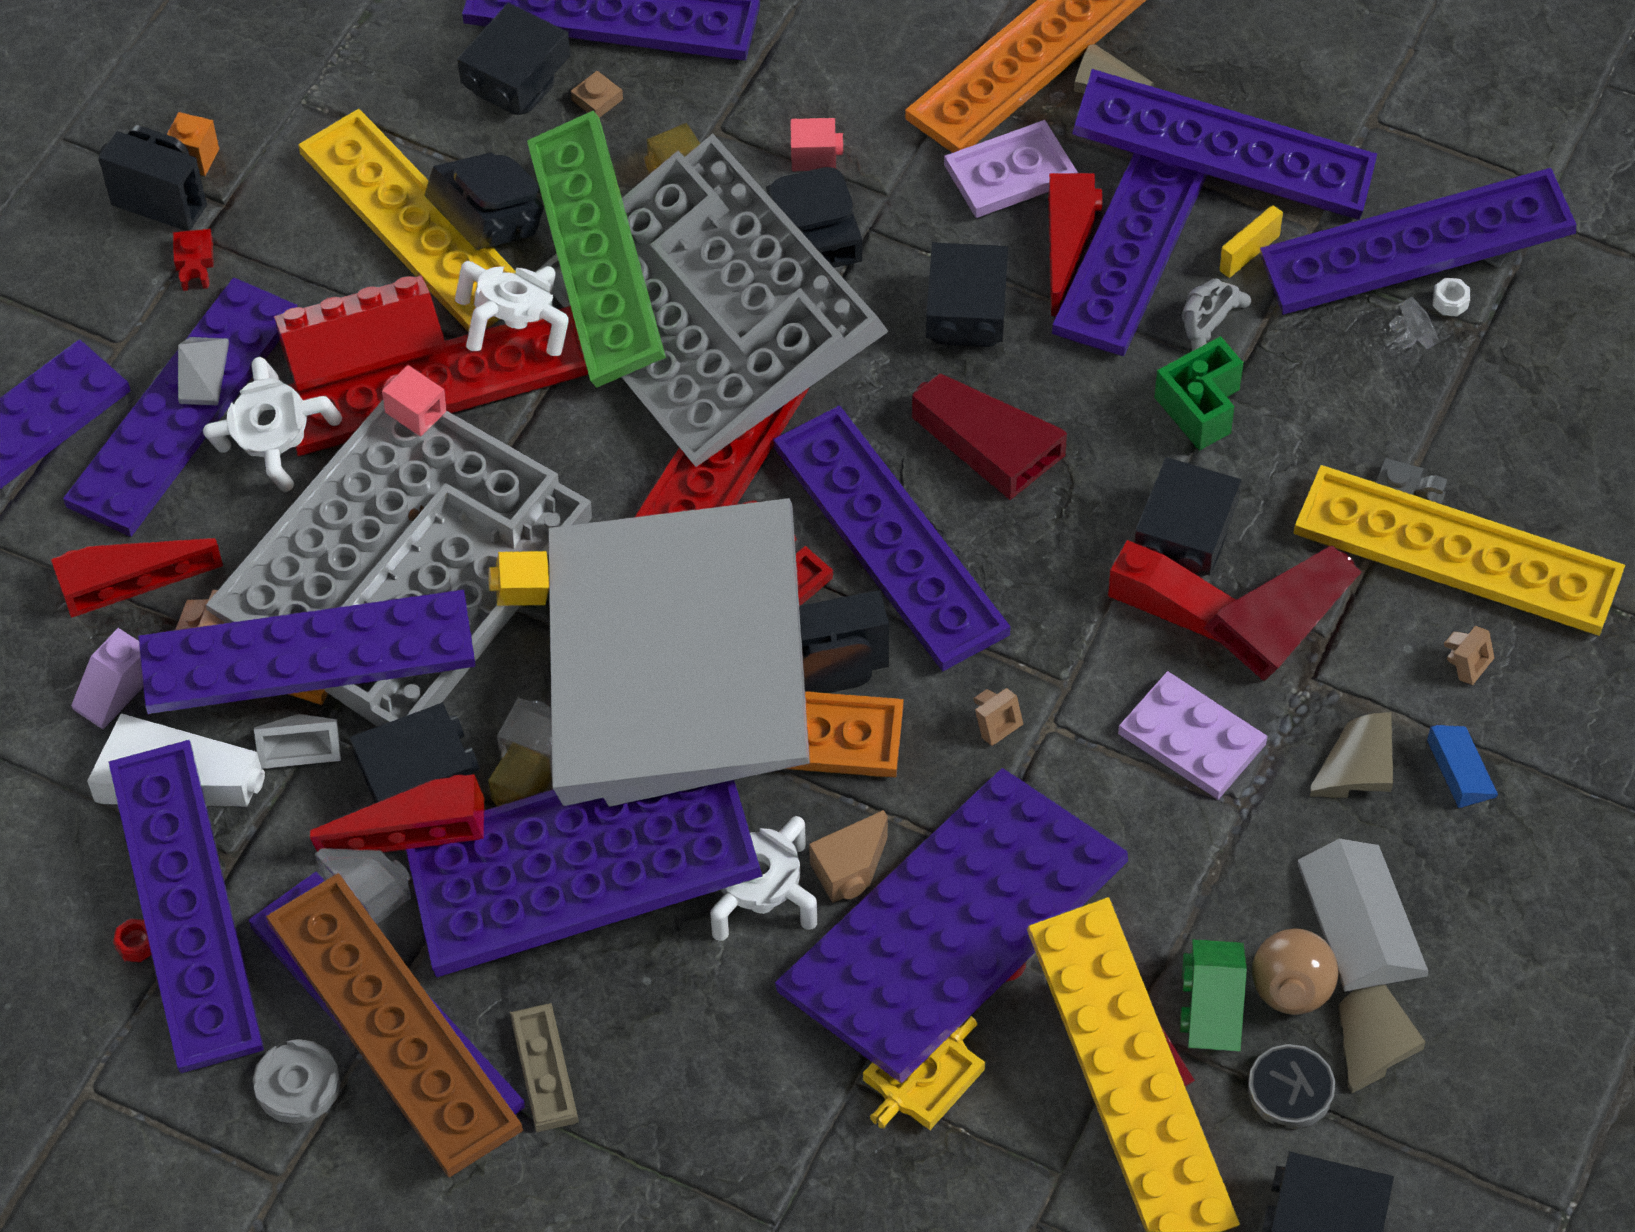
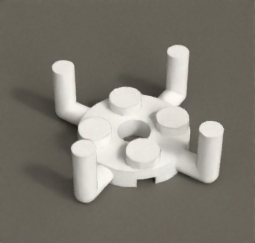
[455,261,568,356]
[203,357,342,492]
[710,816,817,941]

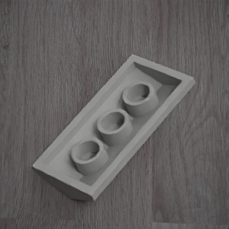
[1298,839,1428,992]

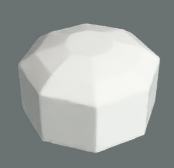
[1433,278,1470,316]

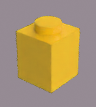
[488,551,549,606]

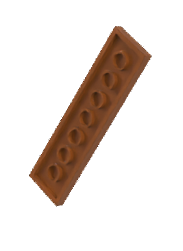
[266,873,523,1178]

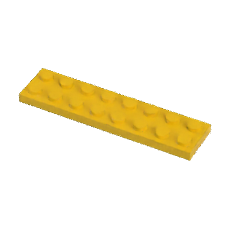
[298,108,515,332]
[1294,465,1625,636]
[1027,897,1240,1232]

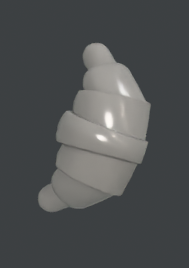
[1181,279,1251,351]

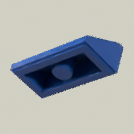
[1427,725,1498,808]

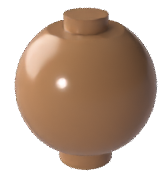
[1252,929,1338,1015]

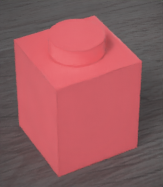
[791,118,843,171]
[382,365,446,437]

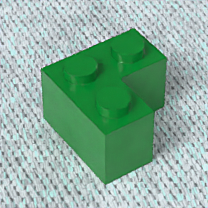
[1154,336,1243,451]
[1180,939,1247,1051]

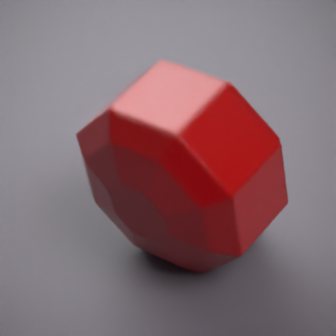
[113,919,152,962]

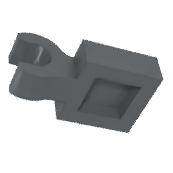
[1376,458,1447,504]

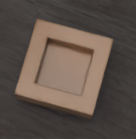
[571,71,623,118]

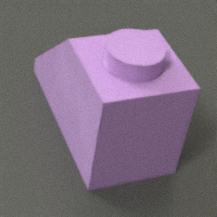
[71,628,144,729]

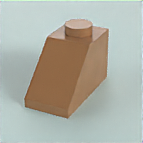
[809,810,888,903]

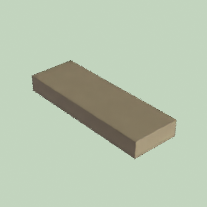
[510,1003,579,1133]

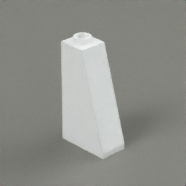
[87,714,265,807]

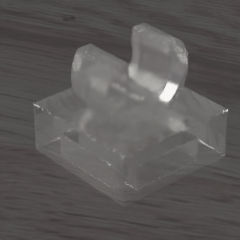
[1389,297,1440,349]

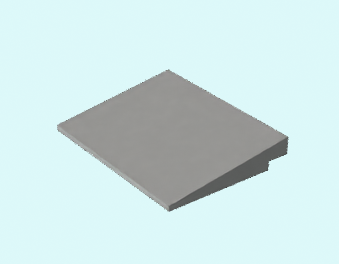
[535,133,889,467]
[206,400,592,727]
[549,498,810,807]

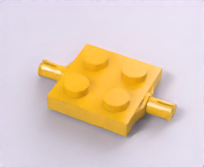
[863,1016,985,1130]

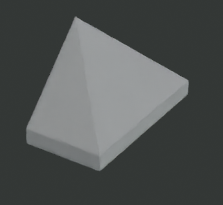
[178,337,229,405]
[254,714,341,769]

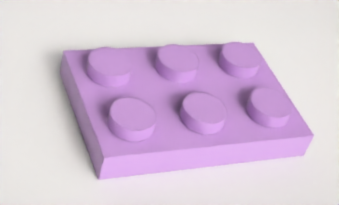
[944,120,1078,218]
[1118,671,1267,800]

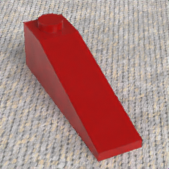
[1048,173,1102,316]
[51,538,223,618]
[1108,540,1236,642]
[310,774,484,860]

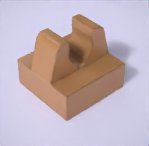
[1444,626,1495,685]
[973,688,1023,746]

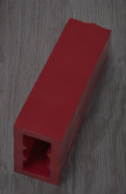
[912,373,1067,500]
[1204,545,1362,681]

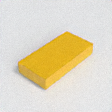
[1220,205,1283,278]

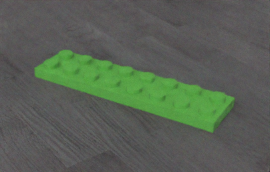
[527,110,666,388]

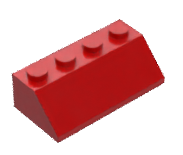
[274,275,447,391]

